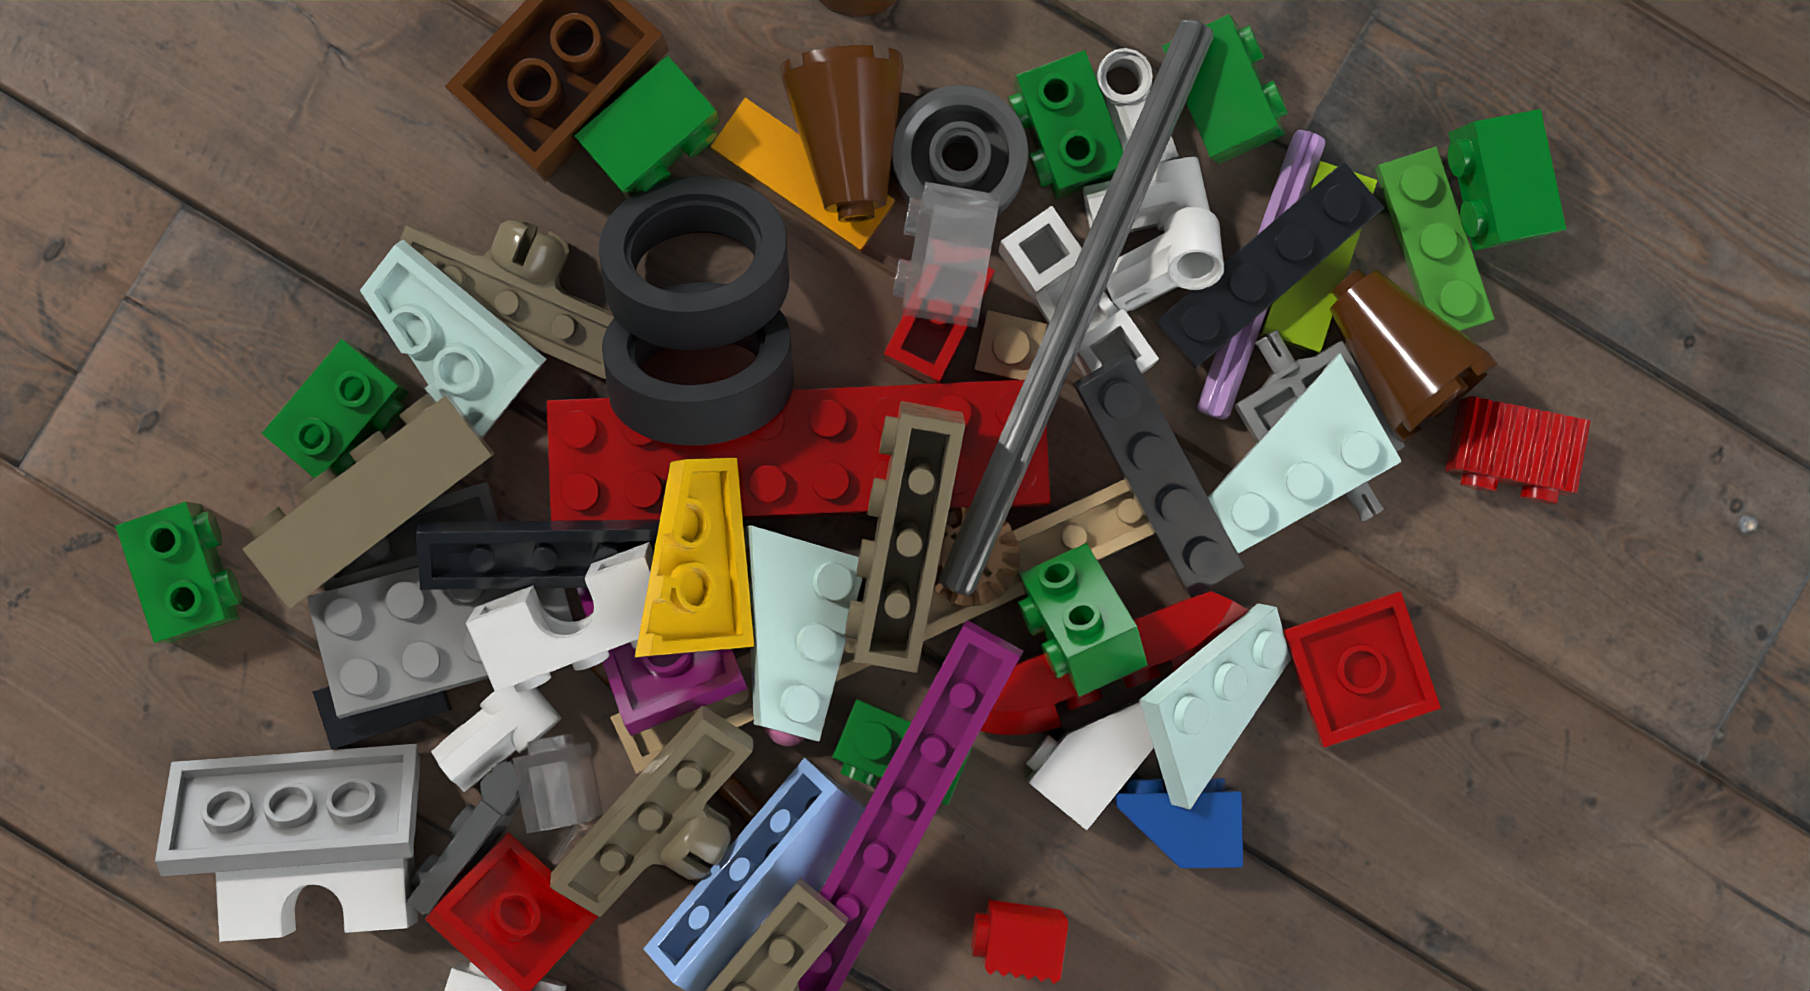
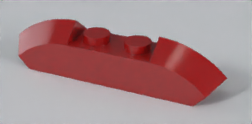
[980,591,1249,735]

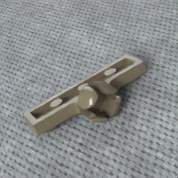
[399,219,614,379]
[550,705,753,917]
[705,878,849,991]

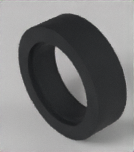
[599,176,790,350]
[602,282,794,445]

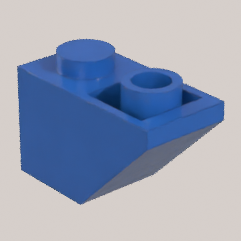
[1112,777,1243,868]

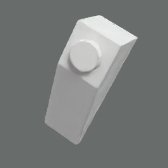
[1025,698,1154,830]

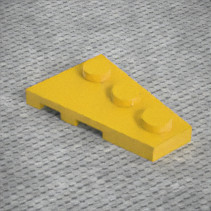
[635,458,754,657]

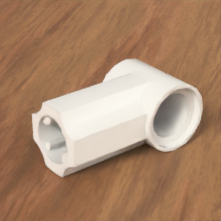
[1095,48,1179,163]
[1083,157,1210,233]
[1106,207,1224,312]
[431,685,562,792]

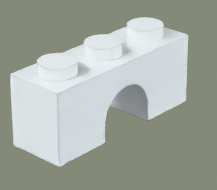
[998,206,1159,376]
[466,542,654,692]
[215,849,418,942]

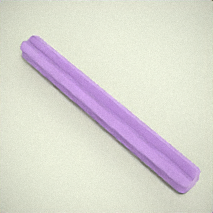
[1197,130,1326,420]

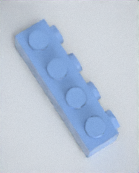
[643,757,866,991]

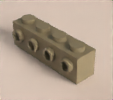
[242,393,494,609]
[844,401,965,673]

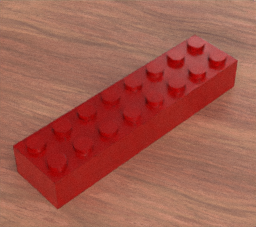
[547,380,1050,521]

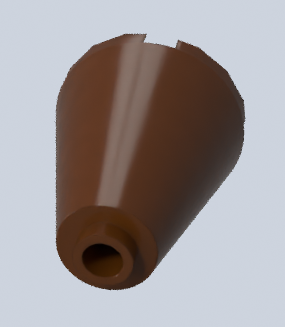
[780,45,904,223]
[1330,269,1498,442]

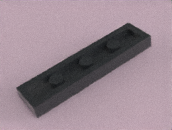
[1155,162,1384,369]
[1072,352,1244,598]
[416,519,660,590]

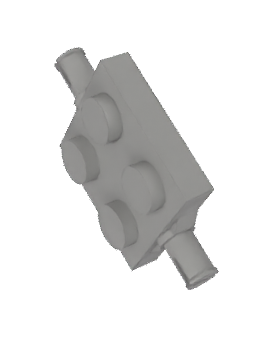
[1234,329,1405,522]

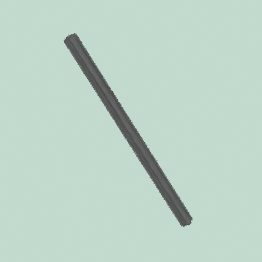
[939,19,1213,596]

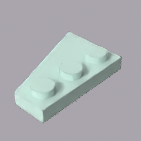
[360,240,546,438]
[1208,353,1402,553]
[745,526,862,742]
[1140,603,1291,810]

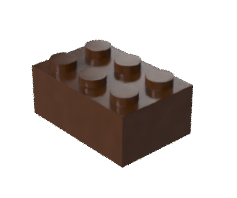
[445,0,669,182]

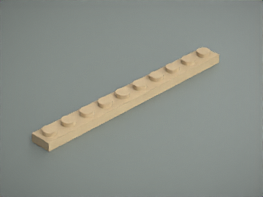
[610,480,1154,774]

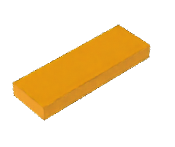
[711,97,895,253]

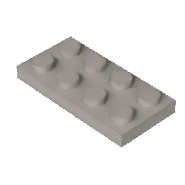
[306,567,573,719]
[155,744,421,876]

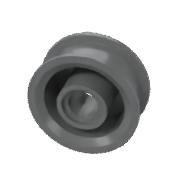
[892,85,1028,228]

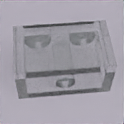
[893,182,1001,328]
[512,733,603,834]

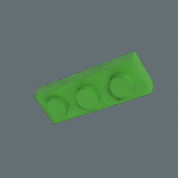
[1375,146,1494,331]

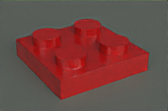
[1283,591,1441,748]
[425,832,598,991]

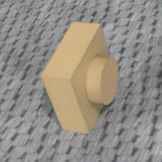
[974,310,1047,380]

